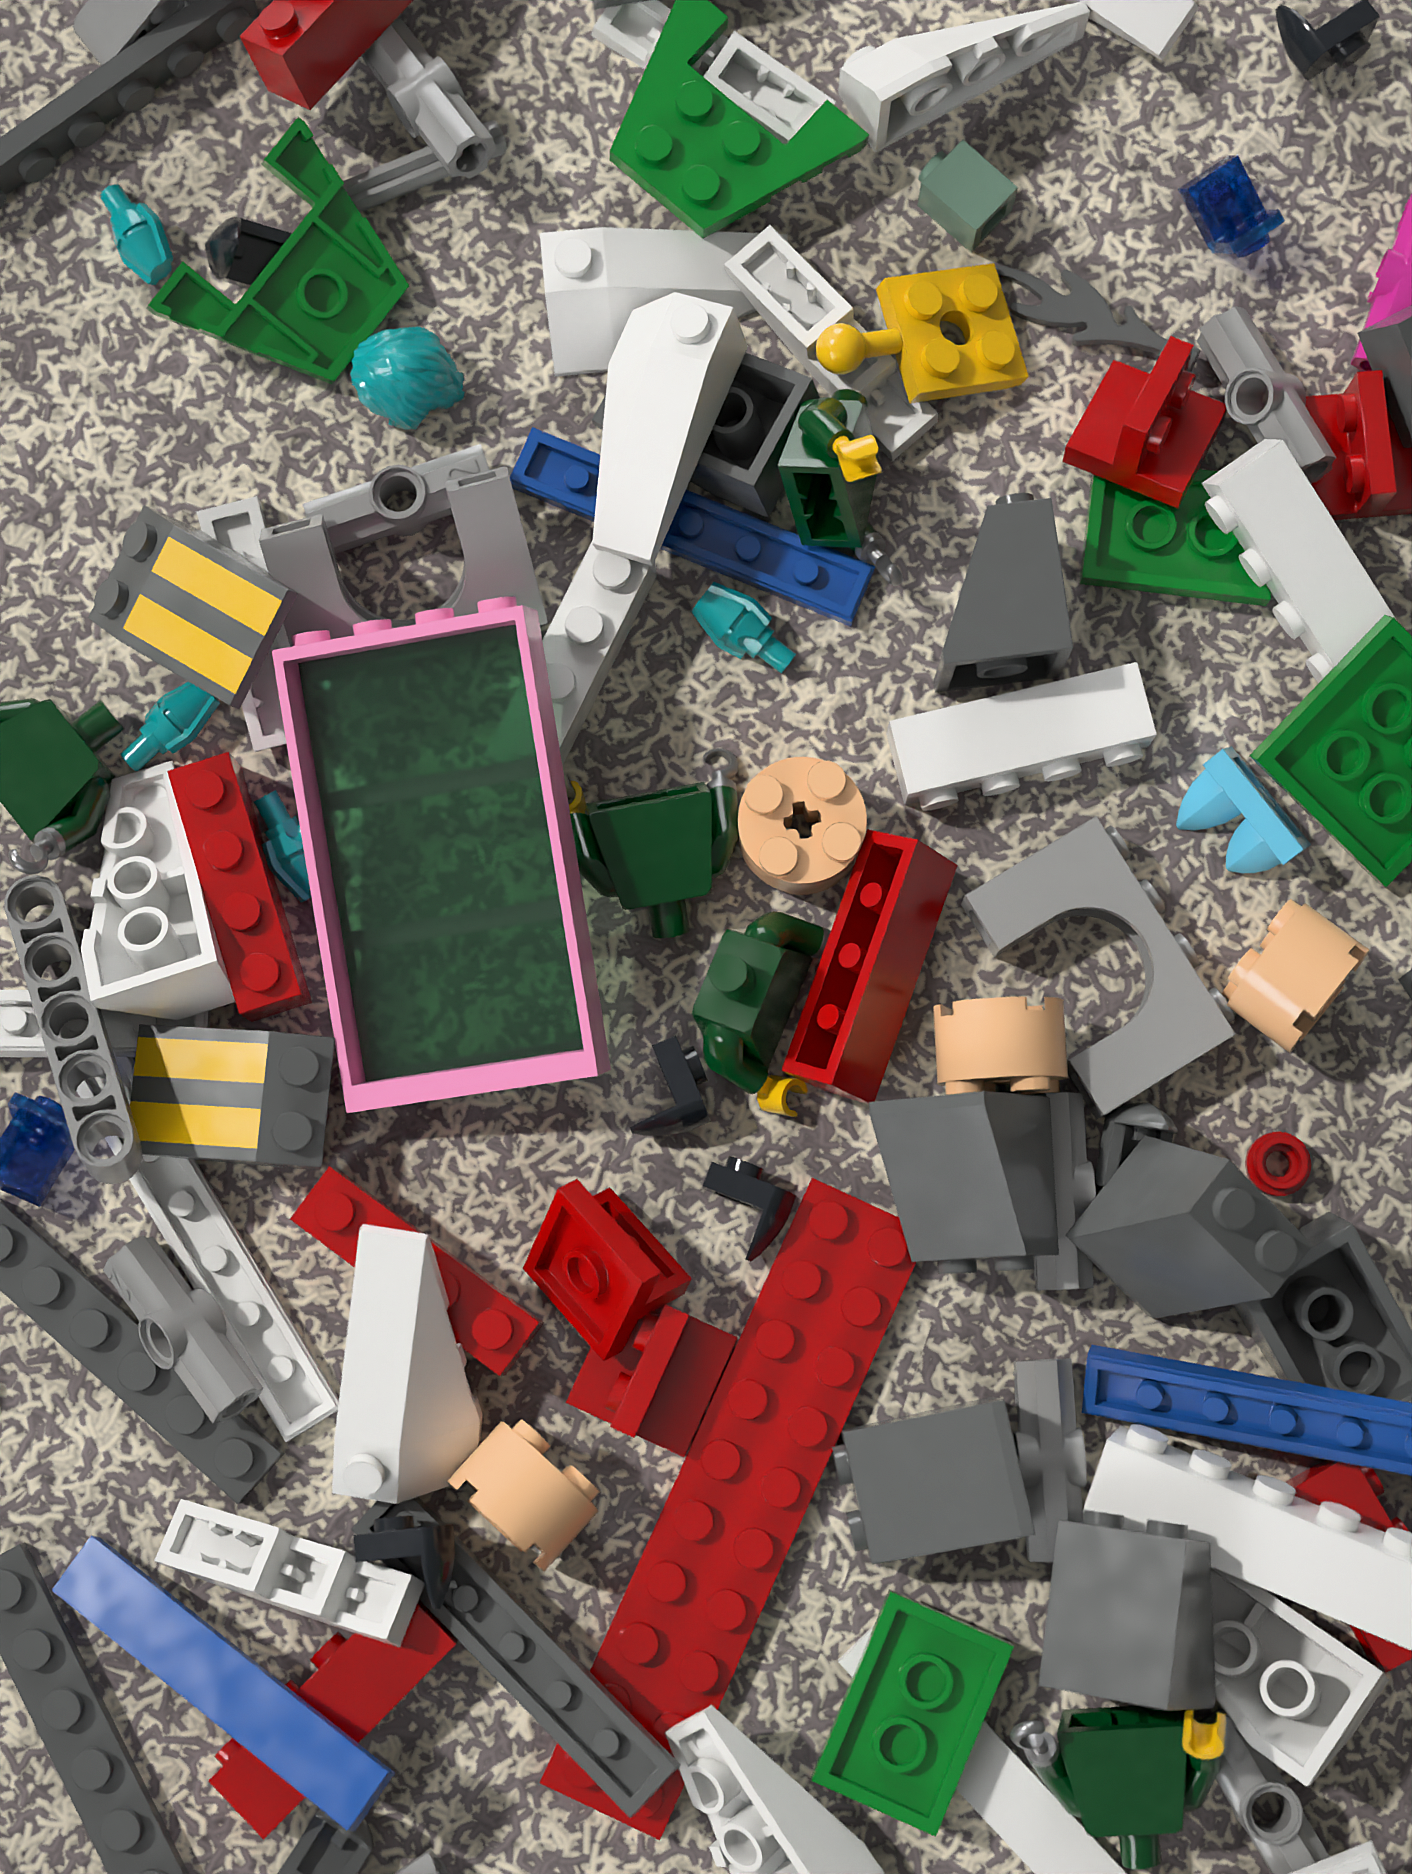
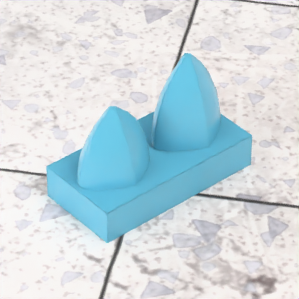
[1176,746,1311,873]

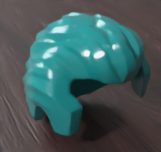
[350,327,465,430]

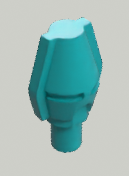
[100,184,174,285]
[691,582,796,673]
[120,681,220,772]
[254,790,311,902]

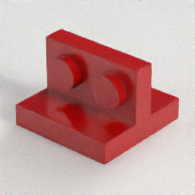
[1062,336,1227,508]
[1305,370,1412,520]
[523,1179,692,1361]
[565,1304,738,1457]

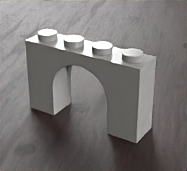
[259,466,548,690]
[961,816,1236,1120]

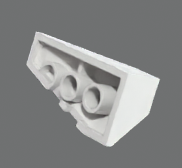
[838,1,1090,153]
[540,227,788,377]
[592,292,748,566]
[81,761,235,1020]
[332,1224,483,1504]
[1211,1567,1389,1788]
[665,1705,885,1874]

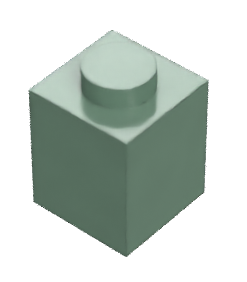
[917,140,1018,253]

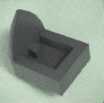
[1095,1102,1178,1187]
[277,1809,374,1874]

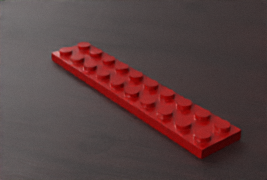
[540,1178,916,1840]

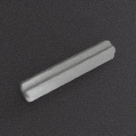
[343,121,507,212]

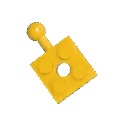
[816,263,1029,404]

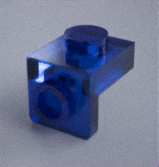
[1178,155,1285,258]
[0,1092,75,1207]

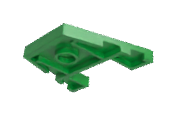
[609,0,869,239]
[146,117,409,384]

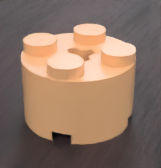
[738,757,867,895]
[1222,899,1369,1053]
[933,997,1068,1095]
[447,1419,599,1572]

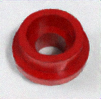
[1245,1132,1311,1197]

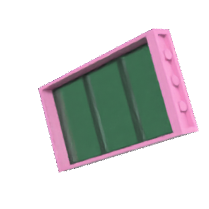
[272,597,611,1113]

